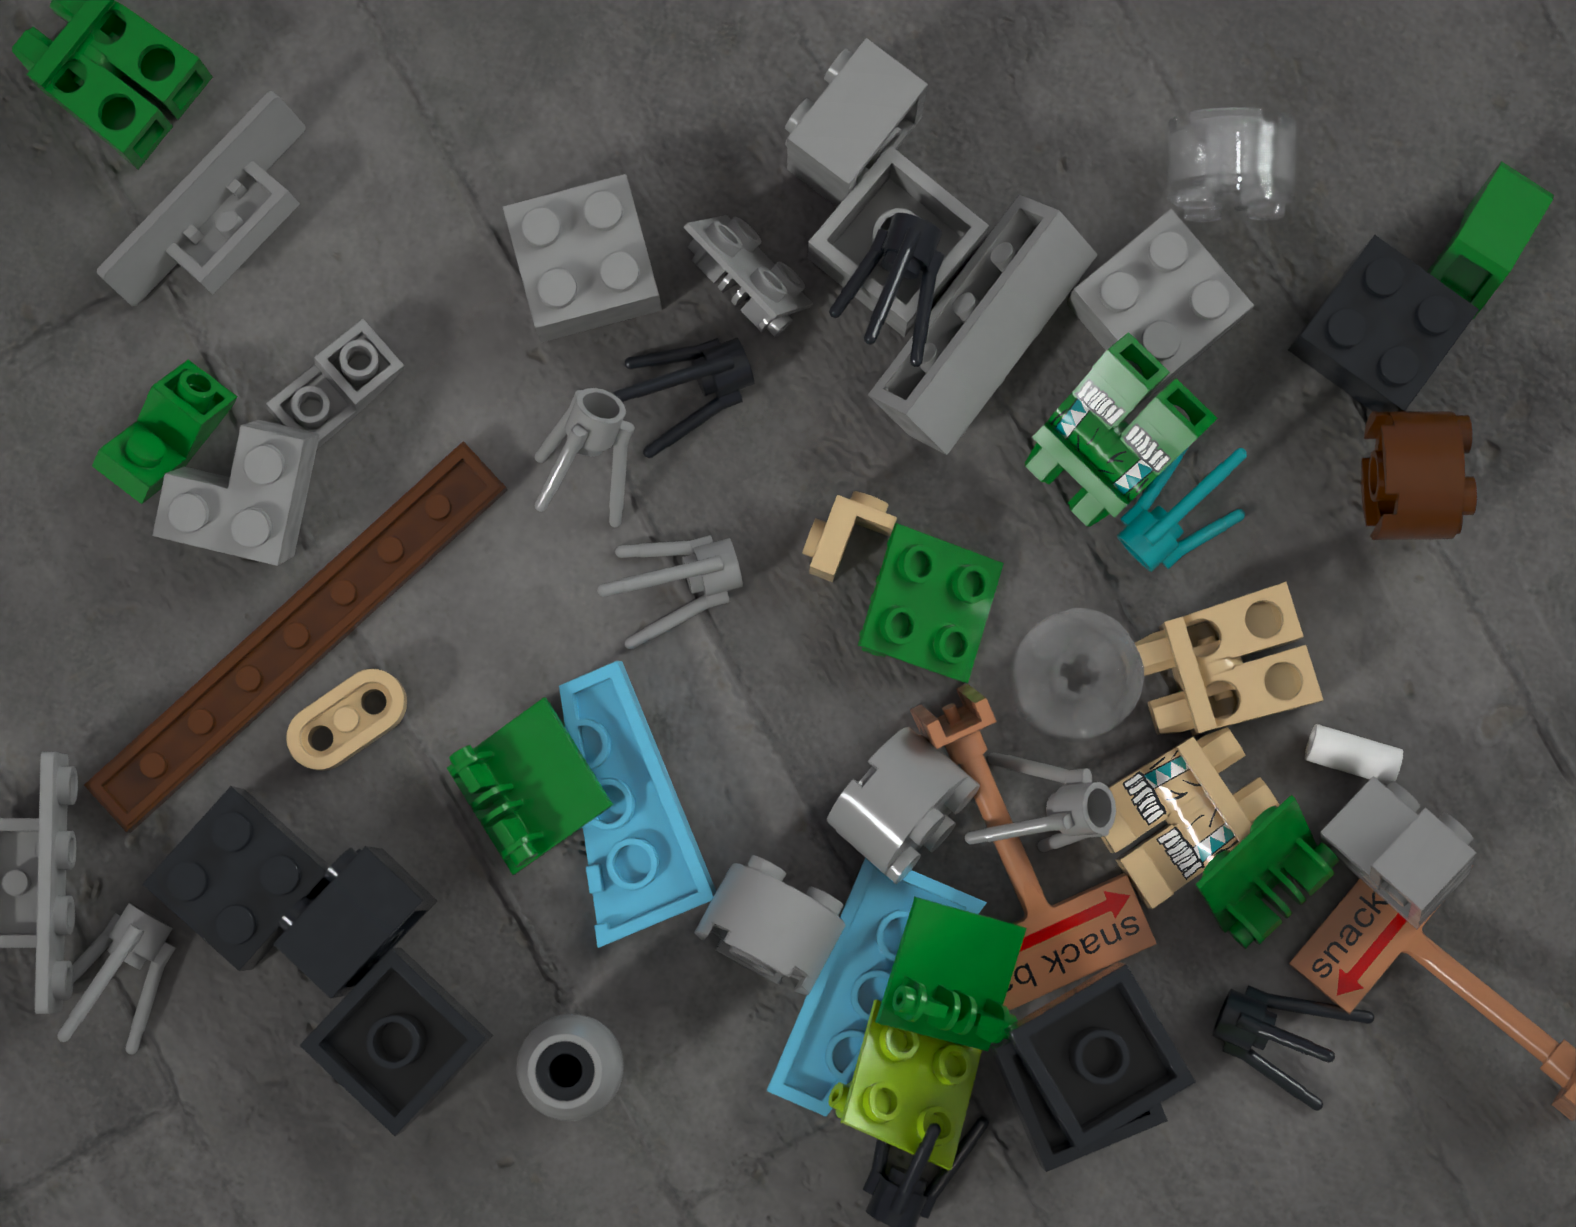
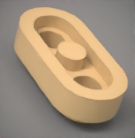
[287,669,407,771]

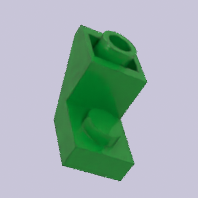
[1427,161,1554,320]
[92,359,237,504]

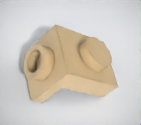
[802,491,897,582]

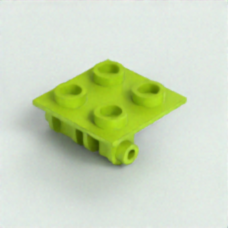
[828,999,982,1170]

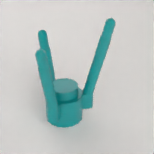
[1116,446,1247,572]

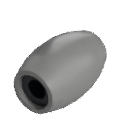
[516,1013,624,1121]

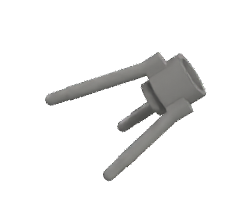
[534,388,635,528]
[597,535,743,649]
[965,752,1116,852]
[57,903,176,1054]

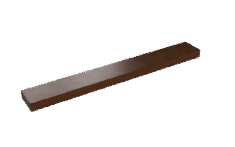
[84,441,508,833]

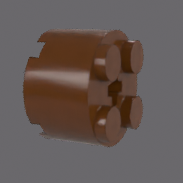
[1361,411,1477,540]

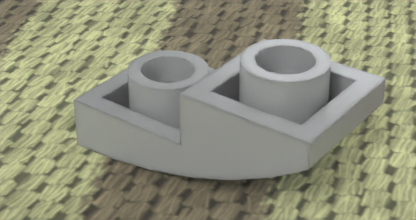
[266,319,404,449]

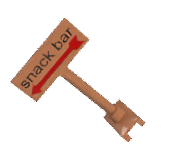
[910,684,1157,1011]
[1289,866,1576,1121]

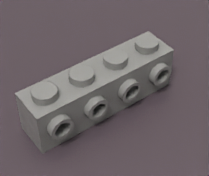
[868,194,1098,455]

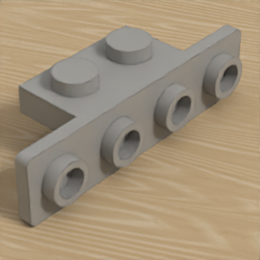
[97,91,306,306]
[0,752,78,1014]

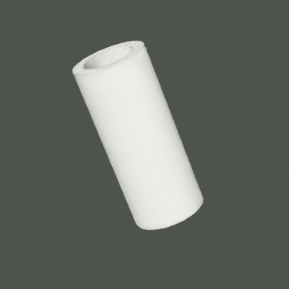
[1305,724,1403,785]

